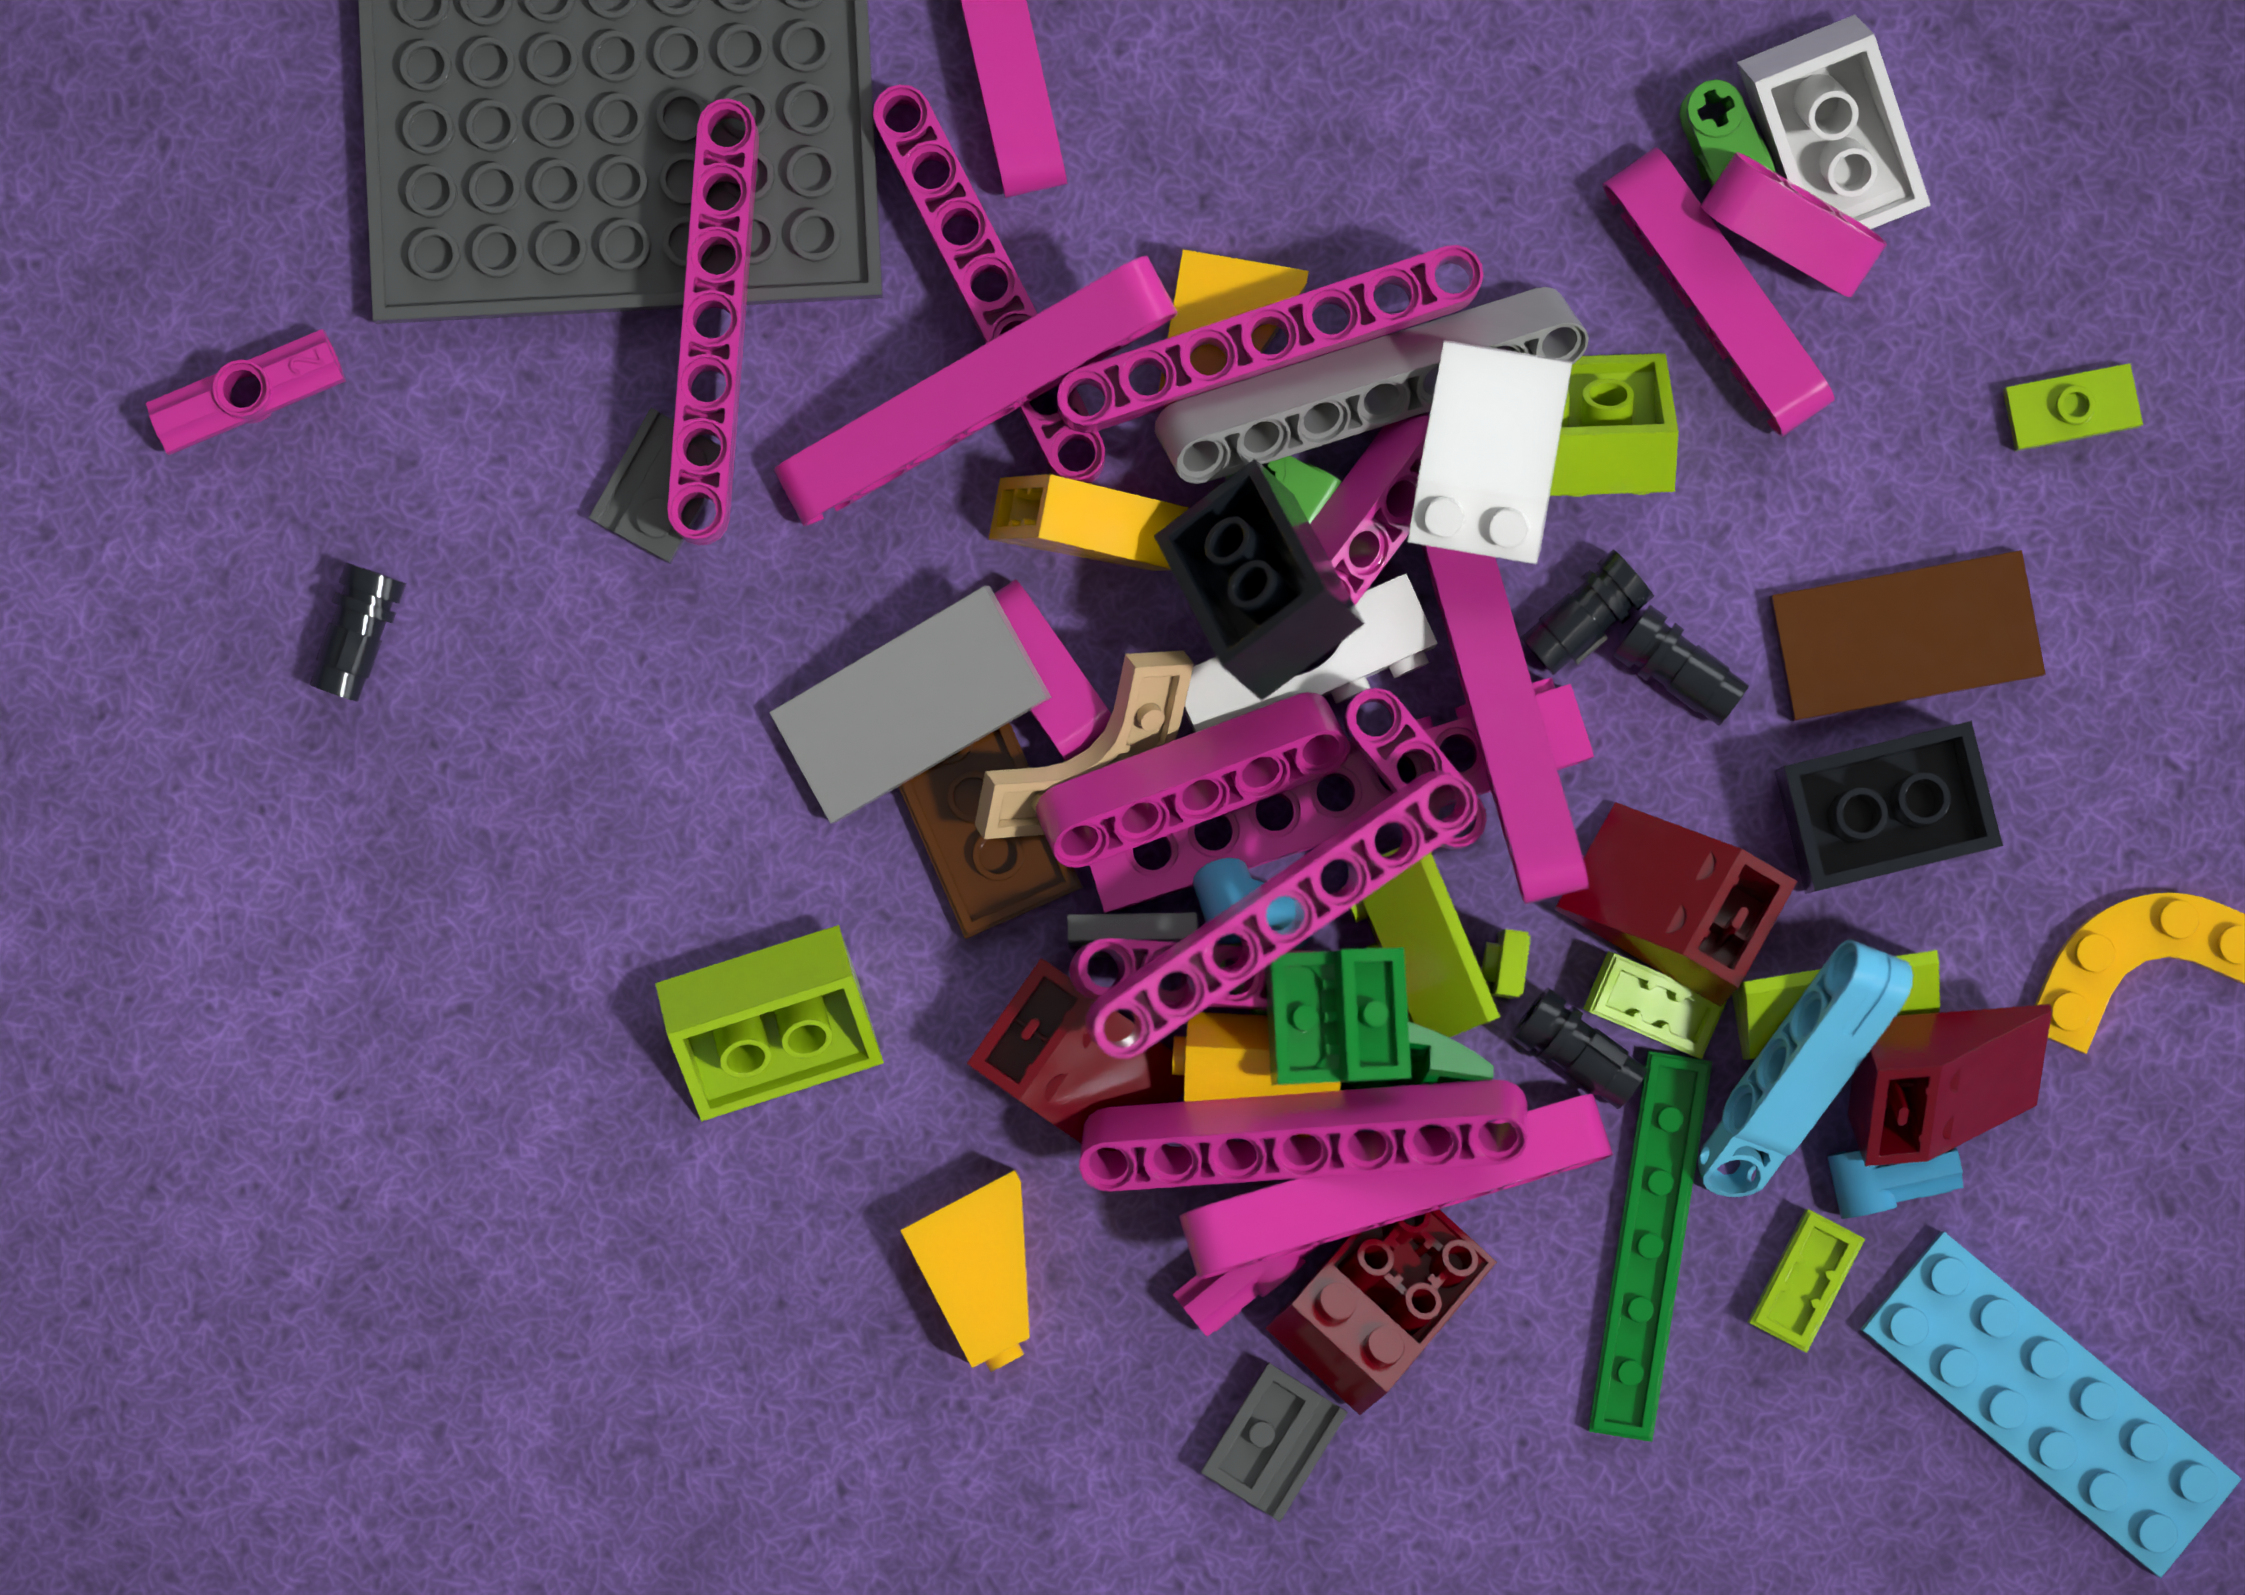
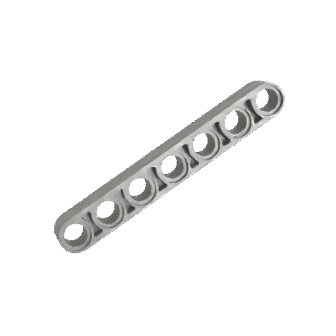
[1154,287,1589,484]

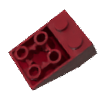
[1554,802,1798,1007]
[967,958,1185,1151]
[1848,1004,2052,1166]
[1265,1209,1497,1415]

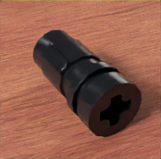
[1521,549,1654,675]
[310,562,407,702]
[1612,605,1749,726]
[1511,987,1648,1109]

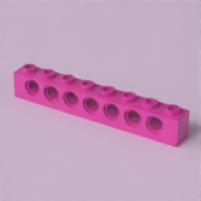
[1089,677,1594,914]

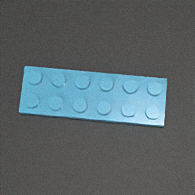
[1860,1231,2242,1578]

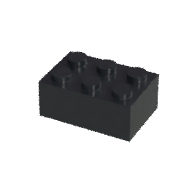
[1154,459,1365,701]
[1774,721,2003,894]

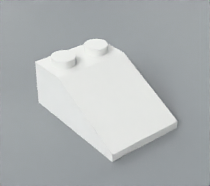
[1737,15,1931,229]
[1408,340,1573,564]

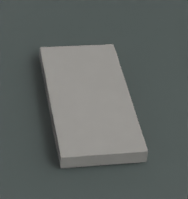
[769,586,1052,824]

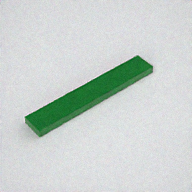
[1587,1051,1712,1442]

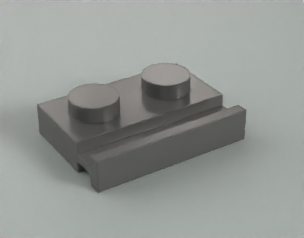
[589,407,721,564]
[1068,913,1197,960]
[1200,1362,1348,1522]

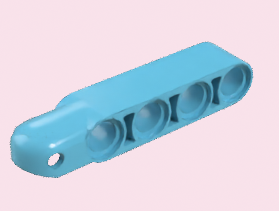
[1698,940,1913,1197]

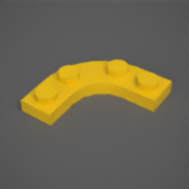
[2034,893,2245,1054]

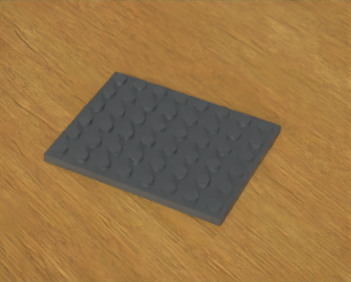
[358,0,883,324]

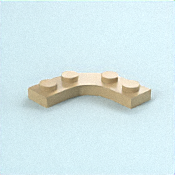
[975,650,1194,839]

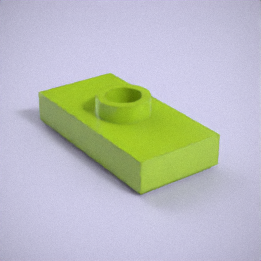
[2003,363,2143,452]
[1481,929,1531,999]
[1583,950,1727,1060]
[1747,1209,1865,1353]

